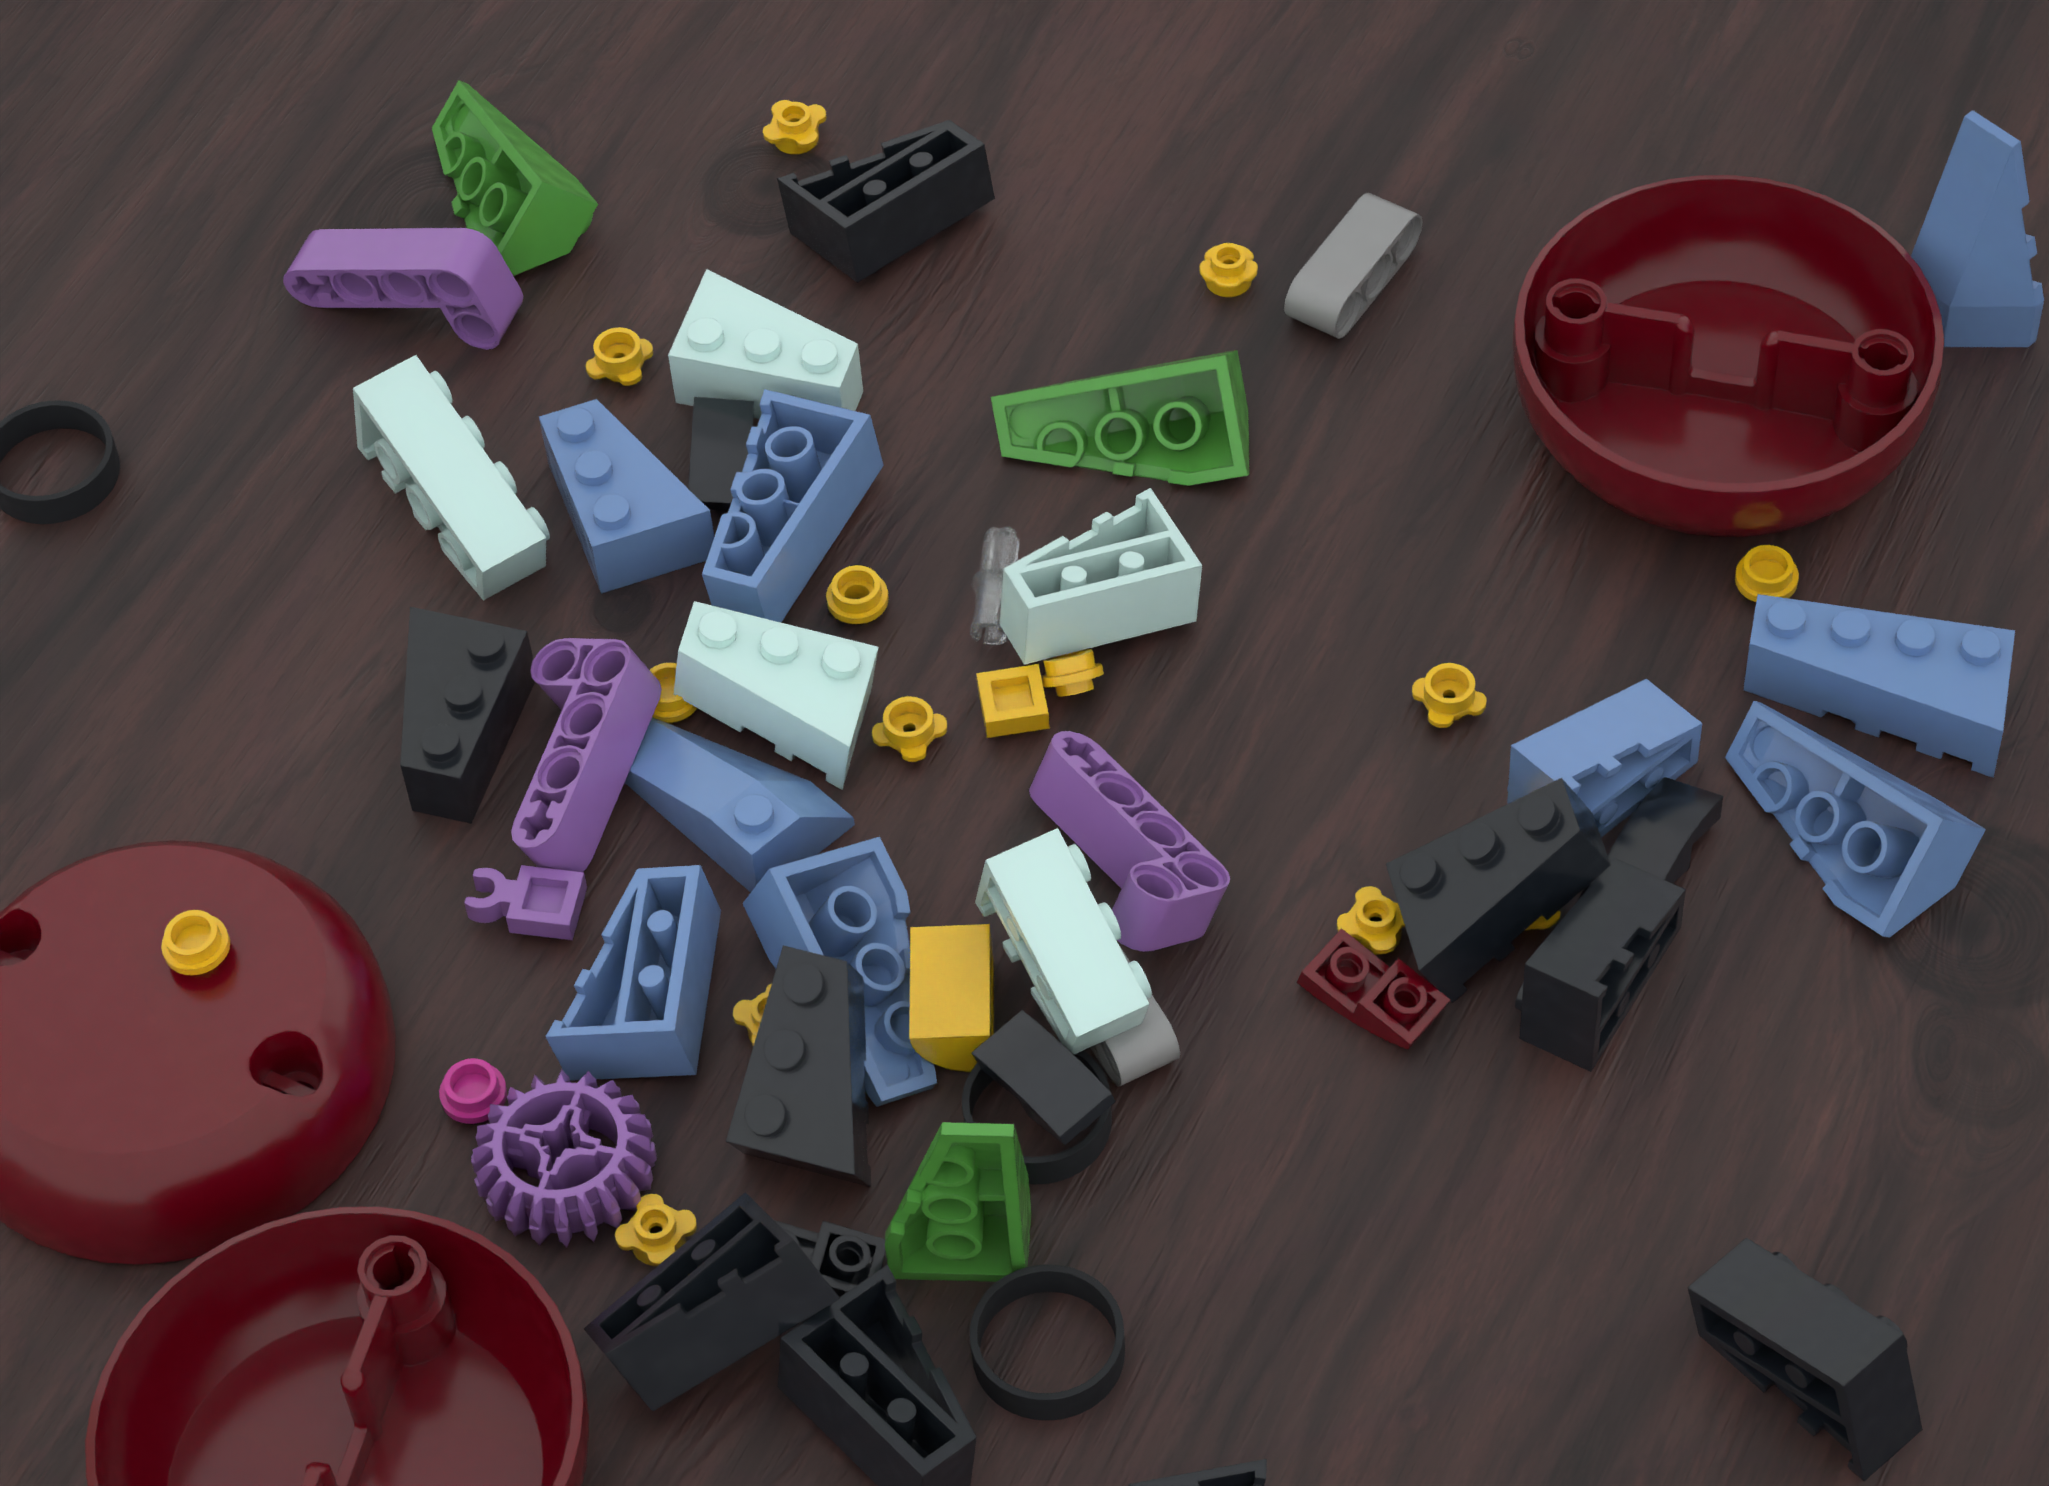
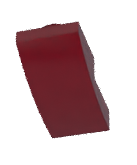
[1297,928,1450,1050]

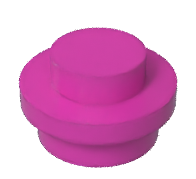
[439,1058,507,1124]

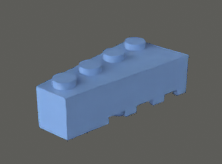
[702,389,884,623]
[1744,594,2015,778]

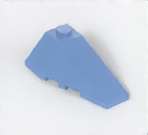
[1911,110,2044,347]
[1725,701,1986,938]
[625,717,855,893]
[742,837,937,1107]

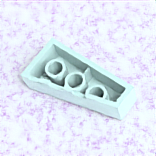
[353,355,550,601]

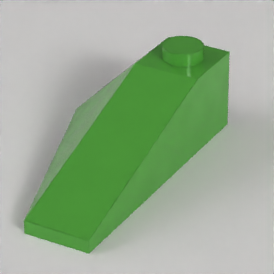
[432,80,598,276]
[991,350,1249,486]
[885,1122,1031,1282]

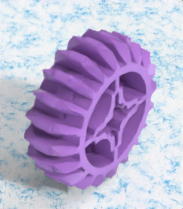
[471,1069,657,1248]

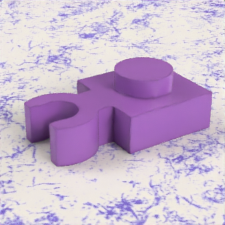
[464,865,587,940]

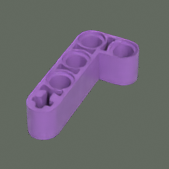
[283,228,524,350]
[511,638,662,872]
[1029,731,1230,952]

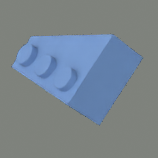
[539,399,714,594]
[1507,679,1702,837]
[546,865,721,1081]

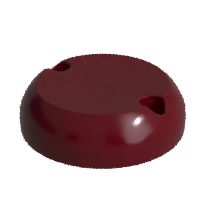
[1513,175,1944,537]
[0,840,396,1265]
[85,1207,589,1486]

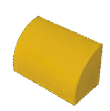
[909,924,994,1072]

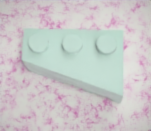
[668,269,863,419]
[1000,488,1202,665]
[673,601,879,790]
[975,828,1152,1055]

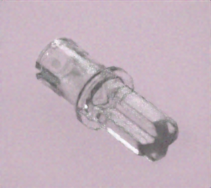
[970,526,1020,645]

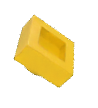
[976,664,1050,738]

